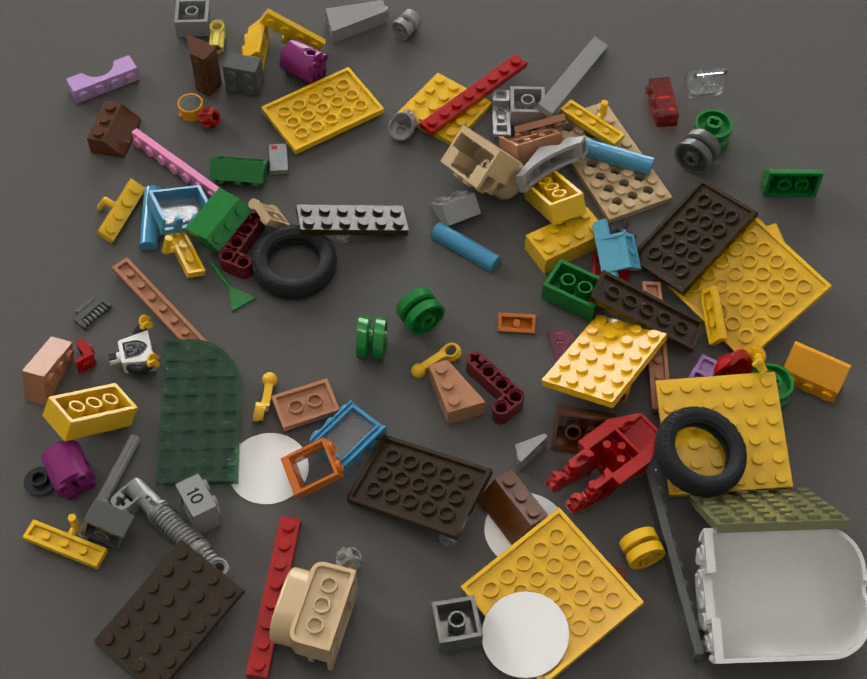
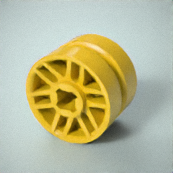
[619,526,666,570]

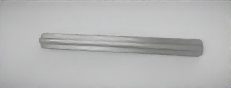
[77,434,140,540]

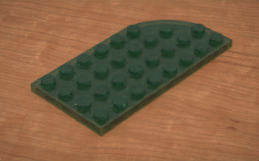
[156,339,242,486]

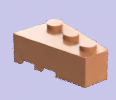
[498,128,562,166]
[22,336,75,406]
[429,360,486,425]

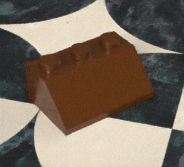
[186,34,222,96]
[87,101,141,158]
[551,405,616,453]
[478,469,548,545]

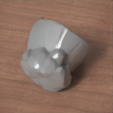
[388,109,418,141]

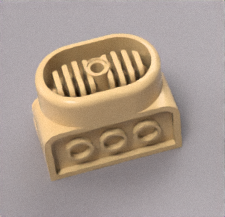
[441,125,524,200]
[270,562,358,671]

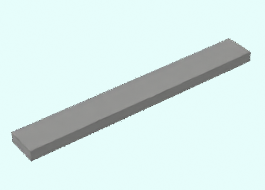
[536,36,608,117]

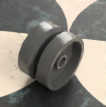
[675,128,721,174]

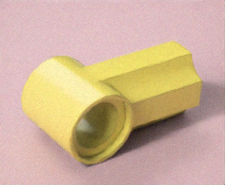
[209,20,226,54]

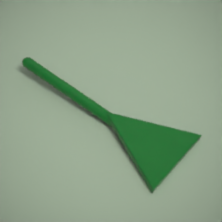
[209,261,256,312]

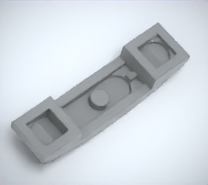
[492,90,511,137]

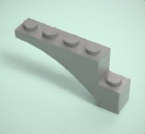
[516,136,589,193]

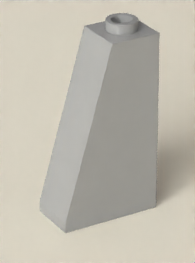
[326,0,389,43]

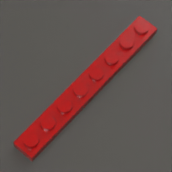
[420,54,527,136]
[246,516,301,679]

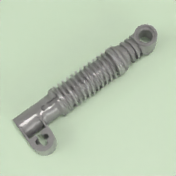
[110,478,232,579]

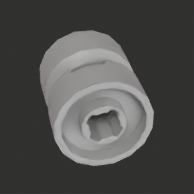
[391,9,422,40]

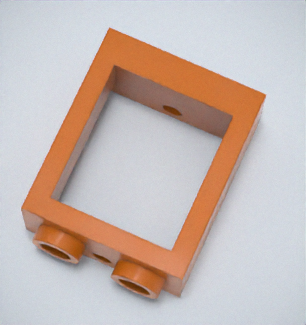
[280,437,345,498]

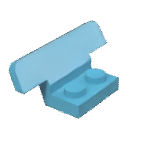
[592,219,641,277]

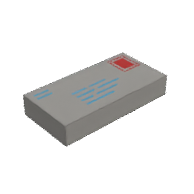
[269,143,288,175]

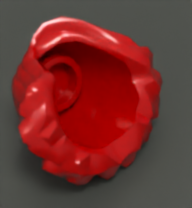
[713,349,754,376]

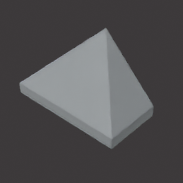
[515,434,548,471]

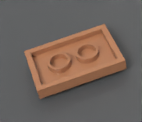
[271,378,339,432]

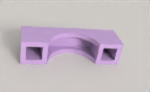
[66,55,140,103]

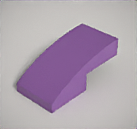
[688,354,717,378]

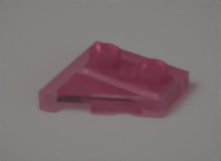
[548,328,577,362]

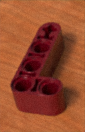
[219,210,265,279]
[466,351,525,425]

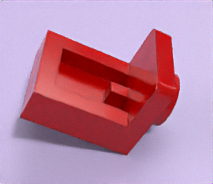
[74,338,97,373]

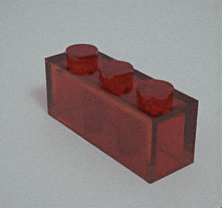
[645,77,679,127]

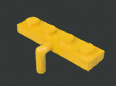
[259,8,326,51]
[560,100,625,146]
[96,178,145,244]
[162,219,206,278]
[22,514,108,570]

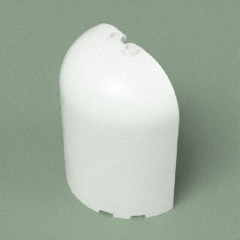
[695,528,867,664]

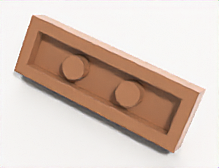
[514,113,567,136]

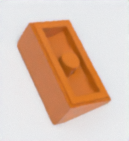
[497,312,536,334]

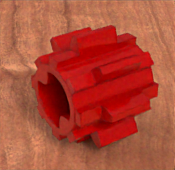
[198,107,221,128]

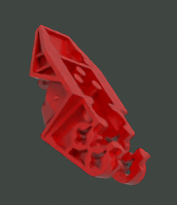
[545,413,658,515]

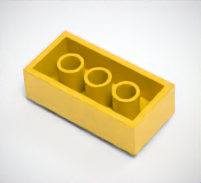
[524,170,587,225]
[524,207,599,274]
[42,383,138,441]

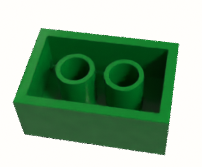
[541,259,600,321]

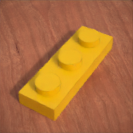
[700,285,727,346]

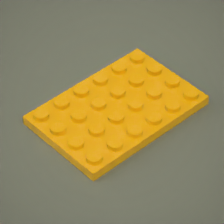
[261,67,384,155]
[541,314,667,408]

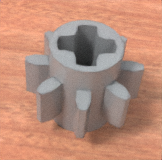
[336,546,362,570]

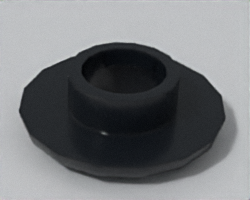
[23,466,53,496]

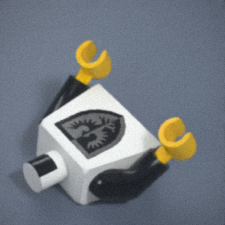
[108,315,160,376]

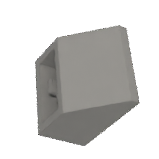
[431,190,481,226]

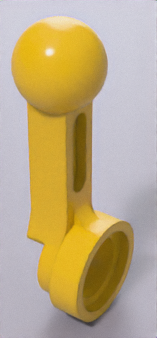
[411,343,462,378]
[252,372,278,422]

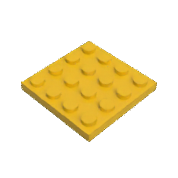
[398,73,492,146]

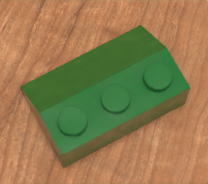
[210,156,270,186]
[760,168,824,197]
[185,188,252,253]

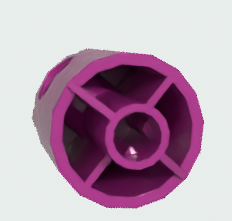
[280,39,328,84]
[41,440,96,501]

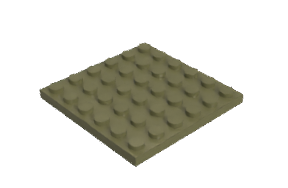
[689,488,850,533]

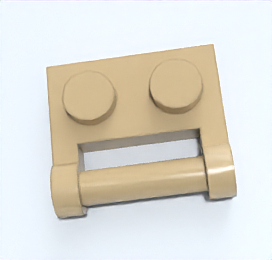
[248,198,290,229]

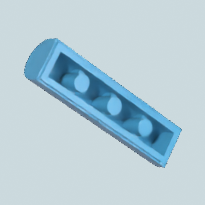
[586,138,655,175]
[139,185,162,251]
[431,222,501,273]

